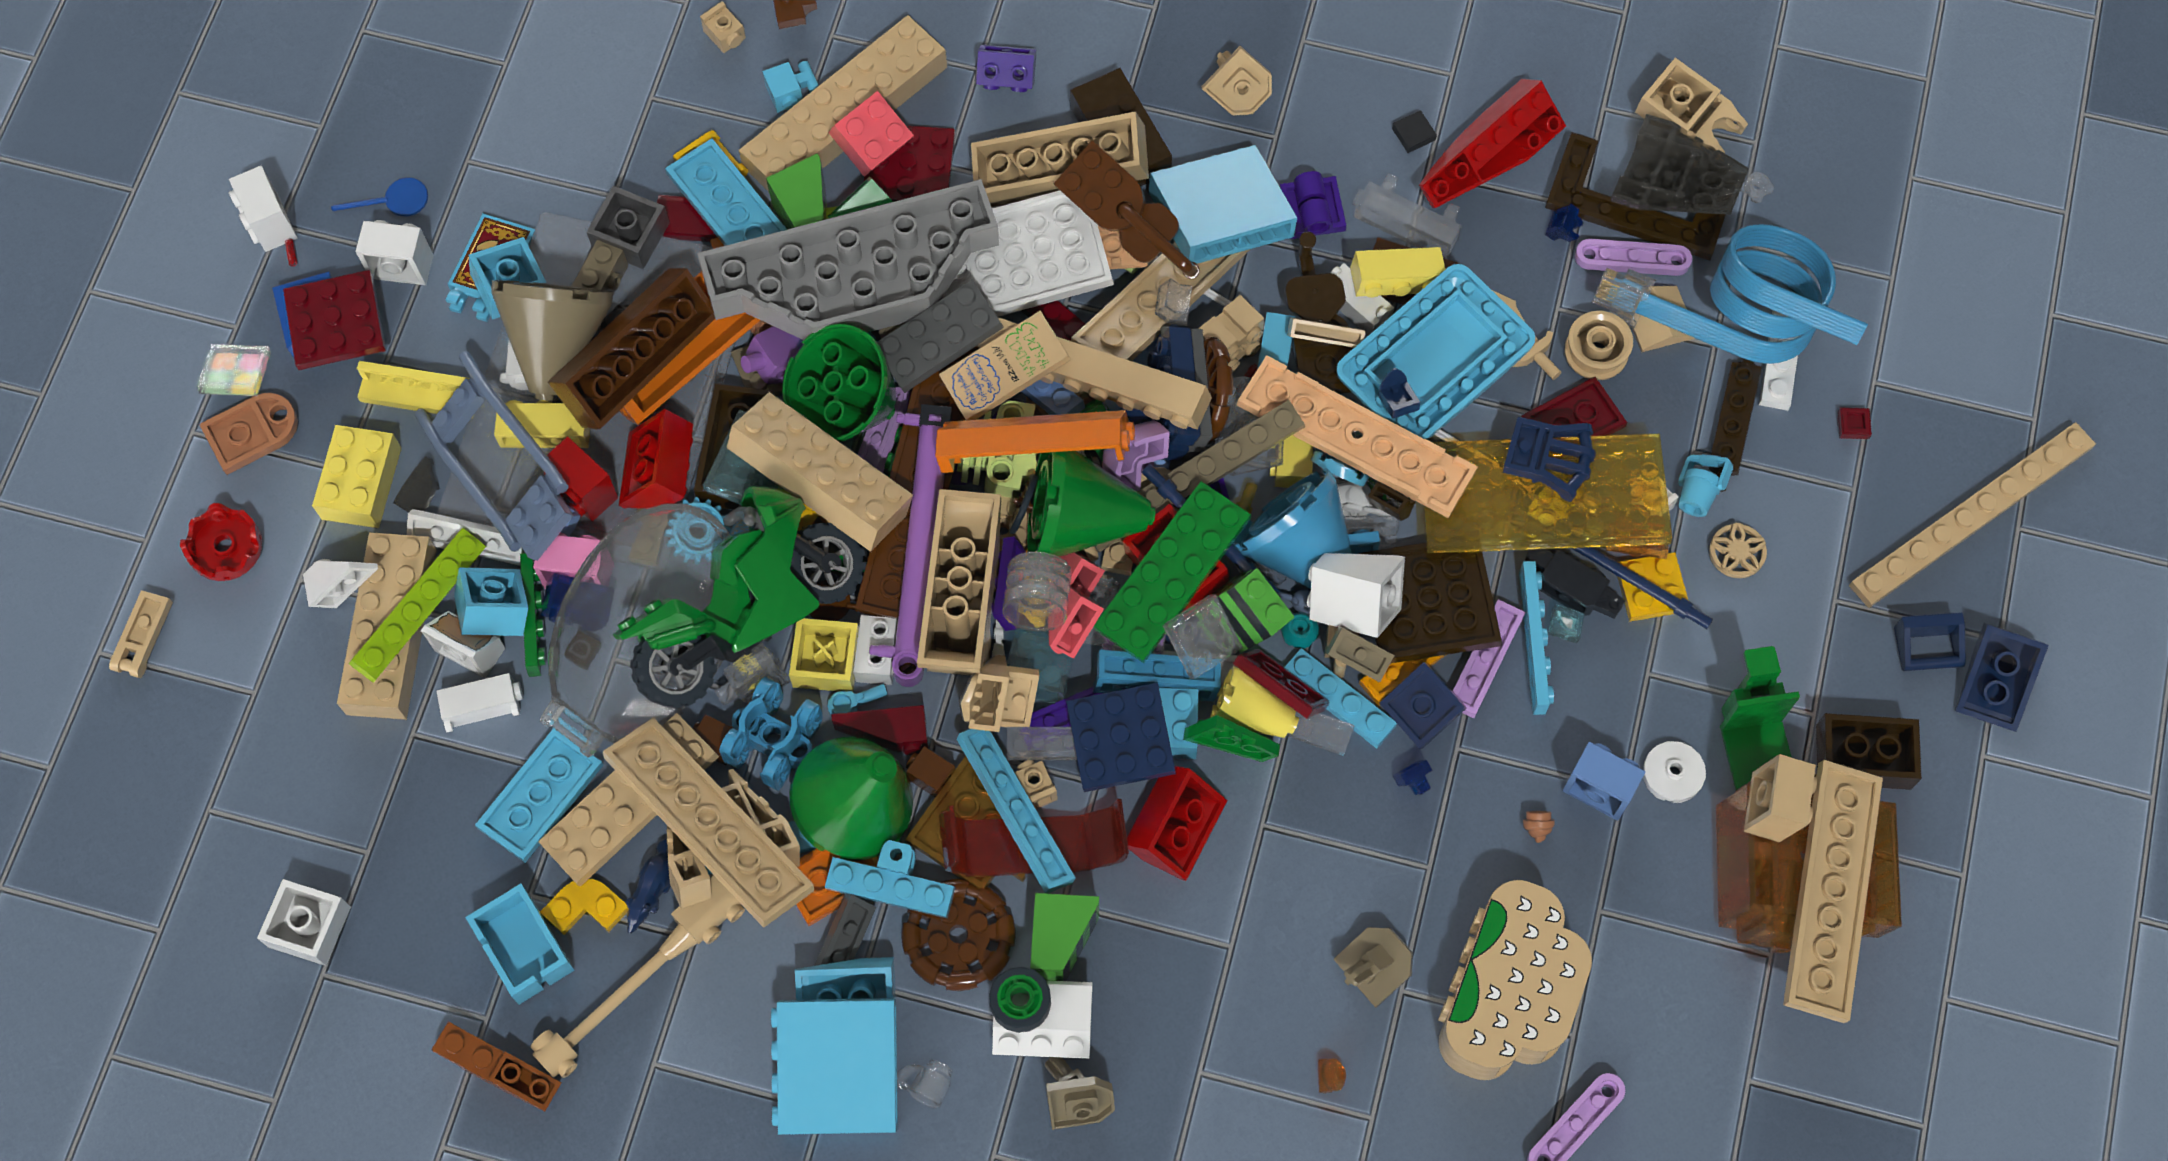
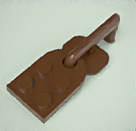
[1053,140,1200,279]

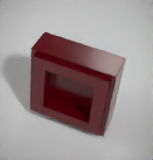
[1837,407,1872,439]

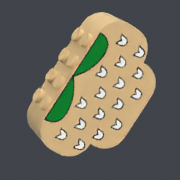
[1438,880,1592,1080]

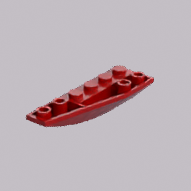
[1419,79,1566,208]

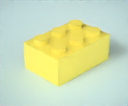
[312,425,401,528]

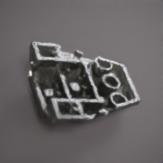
[1611,114,1749,215]

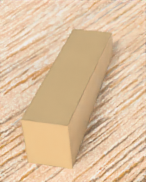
[1287,317,1366,348]

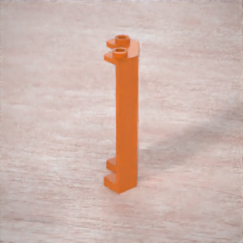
[620,271,760,425]
[935,410,1135,473]

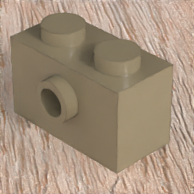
[571,240,629,294]

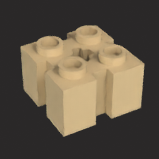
[1198,295,1264,372]

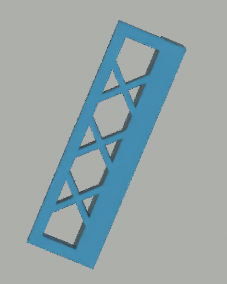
[1093,650,1221,702]

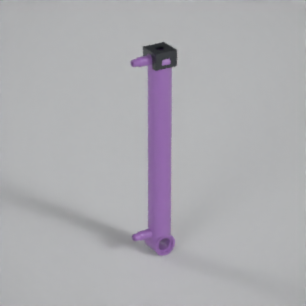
[869,404,952,687]

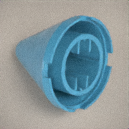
[1232,468,1352,589]

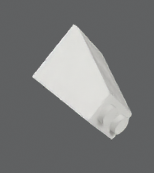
[1307,553,1405,638]

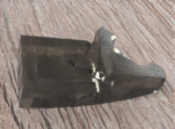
[393,456,440,513]

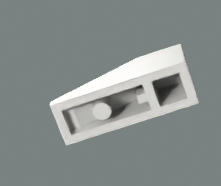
[303,559,378,608]

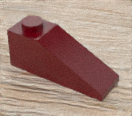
[831,705,929,755]

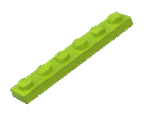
[349,527,486,683]

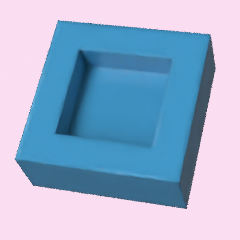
[1348,529,1380,554]

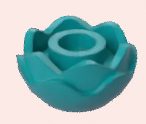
[1281,612,1319,649]

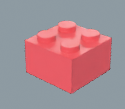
[828,91,914,177]

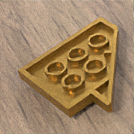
[906,756,1026,889]

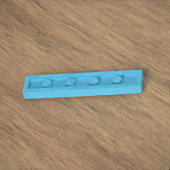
[1519,561,1554,715]

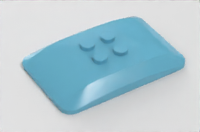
[1336,264,1535,440]

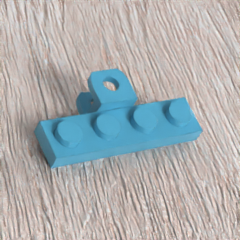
[825,840,955,918]

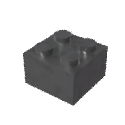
[586,186,670,269]

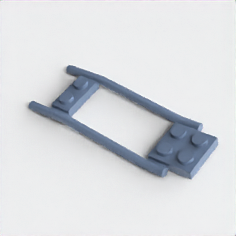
[415,351,574,561]

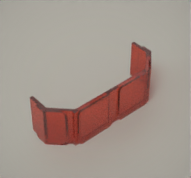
[939,799,1129,877]

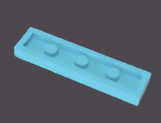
[1284,648,1397,749]

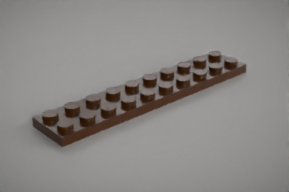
[855,344,979,621]

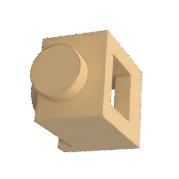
[700,1,746,53]
[1014,759,1057,809]

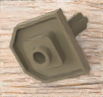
[1333,927,1413,1008]
[1045,1057,1115,1130]

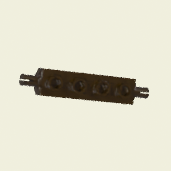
[1709,359,1762,492]

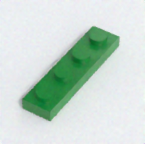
[520,553,546,677]

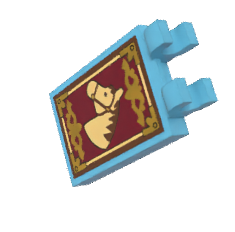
[445,213,537,322]

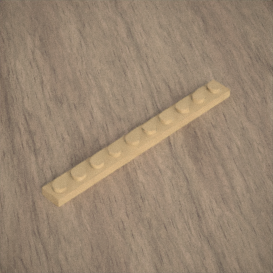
[1849,422,2096,608]

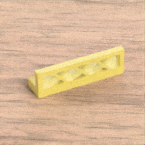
[357,361,475,420]

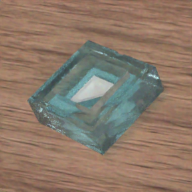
[1548,604,1584,643]

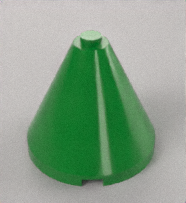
[1027,451,1155,562]
[789,737,913,861]

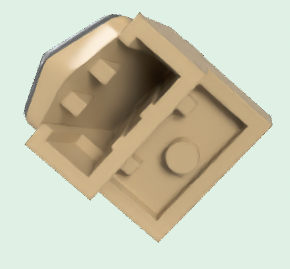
[959,655,1040,732]

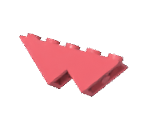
[1048,551,1105,659]

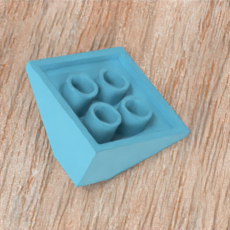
[795,957,895,1000]

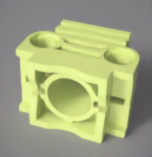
[957,401,1038,498]

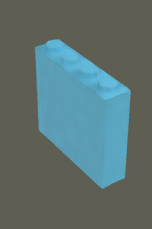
[1149,145,1297,264]
[771,998,898,1135]

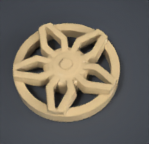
[1709,523,1767,578]

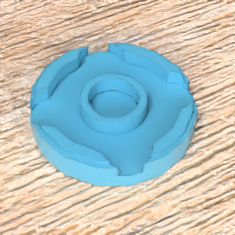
[1311,450,1369,486]

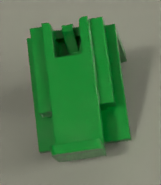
[1720,646,1800,796]

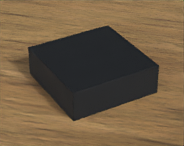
[1392,110,1437,153]

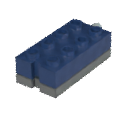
[1147,326,1213,462]

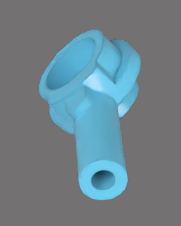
[827,684,888,715]

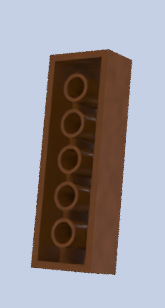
[548,268,715,430]

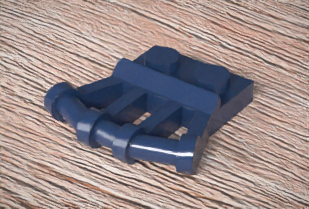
[1503,417,1596,502]

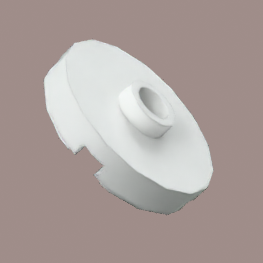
[1643,741,1706,803]

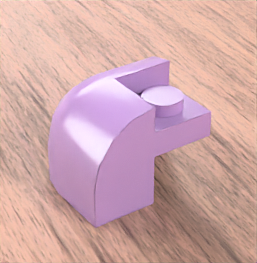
[1102,420,1170,491]

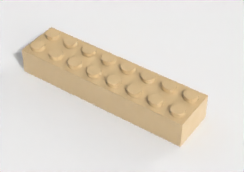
[739,15,947,192]

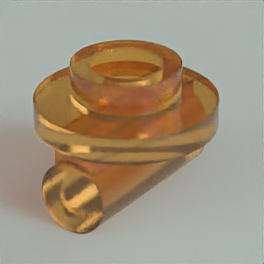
[1318,1058,1346,1094]

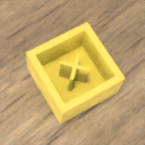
[789,618,859,692]

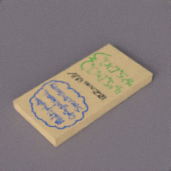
[939,311,1071,420]

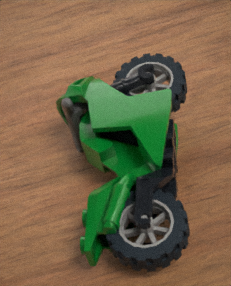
[613,486,866,708]

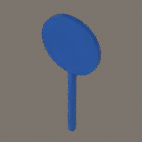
[331,178,428,216]

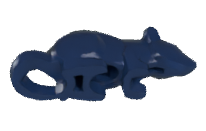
[626,839,671,933]

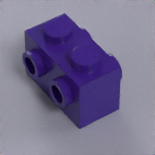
[976,45,1036,92]

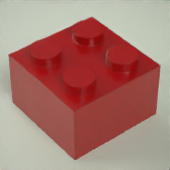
[543,436,618,522]

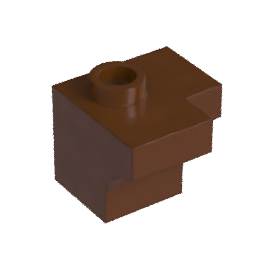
[773,0,817,29]

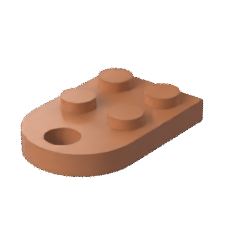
[199,393,298,475]

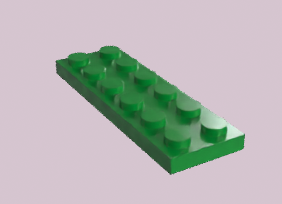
[1093,481,1251,663]

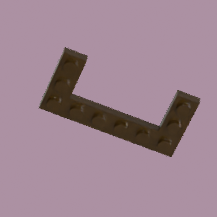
[1545,132,1736,261]

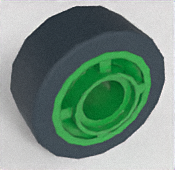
[989,967,1051,1033]

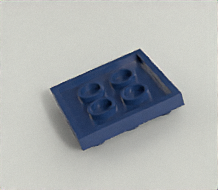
[1066,683,1176,792]

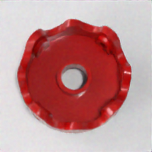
[180,503,262,581]

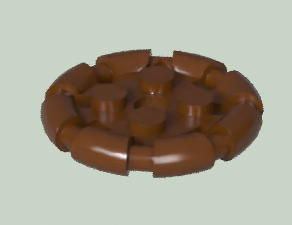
[1204,337,1233,444]
[901,879,1016,991]

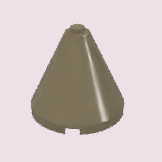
[491,280,613,400]

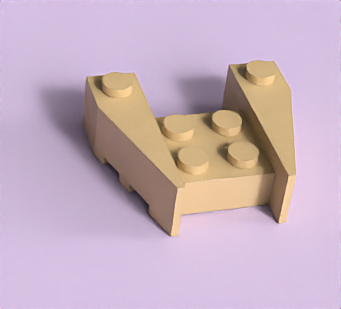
[667,769,800,909]

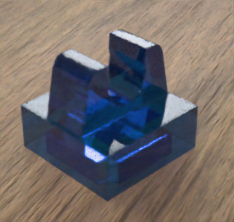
[1545,204,1583,242]
[1393,760,1433,795]

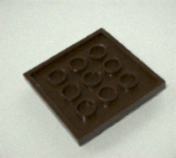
[1359,534,1502,664]

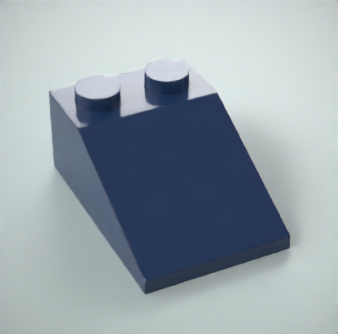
[1955,623,2049,732]

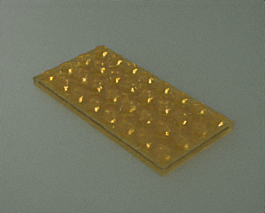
[1424,433,1672,553]

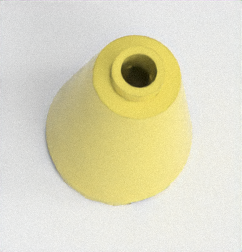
[1210,667,1299,738]

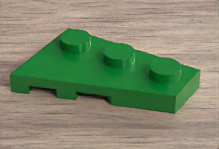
[1183,715,1280,762]

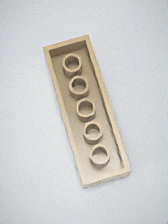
[971,112,1149,207]
[727,392,913,552]
[337,532,437,720]

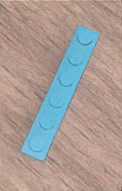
[957,729,1076,894]

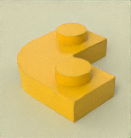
[540,879,628,935]

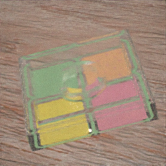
[197,344,271,396]

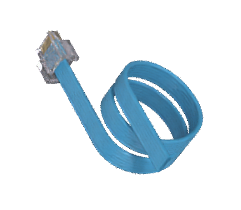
[1592,224,1868,364]

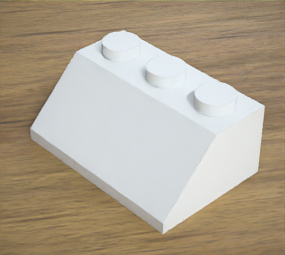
[992,980,1092,1059]

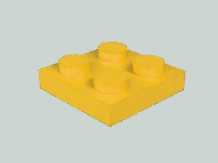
[1617,552,1689,622]

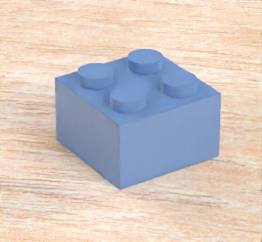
[1563,742,1646,821]

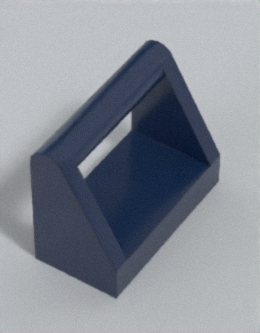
[1894,613,1966,671]

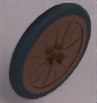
[1008,474,1038,534]

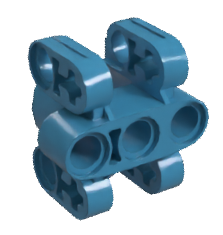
[719,676,823,791]

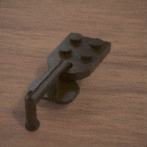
[1285,232,1353,394]

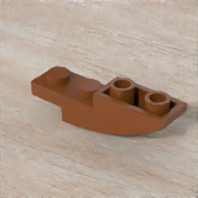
[431,1021,562,1112]

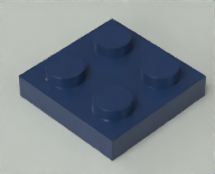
[1380,662,1467,749]

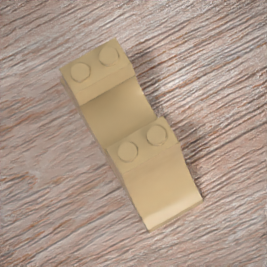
[917,489,1001,675]

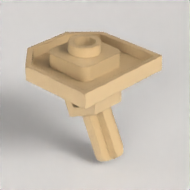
[1201,46,1272,116]

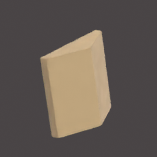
[1624,286,1695,353]

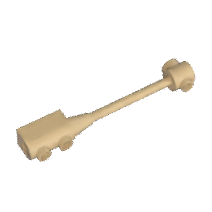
[531,875,745,1078]

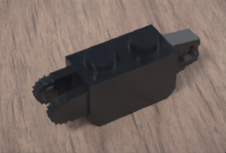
[1525,545,1625,619]

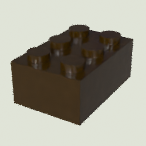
[1816,713,1922,790]

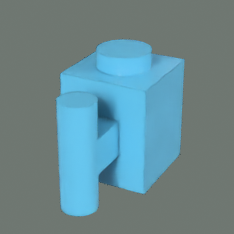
[762,61,819,113]

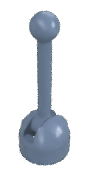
[1278,590,1310,614]

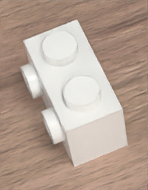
[853,615,898,685]

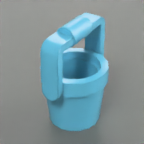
[1678,454,1733,517]

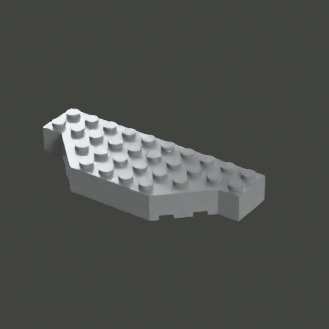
[697,179,999,340]

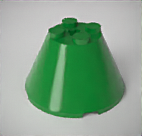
[782,324,896,442]

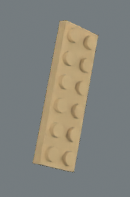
[538,713,719,887]

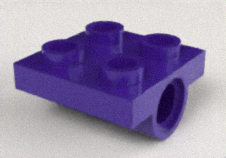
[1279,171,1347,239]

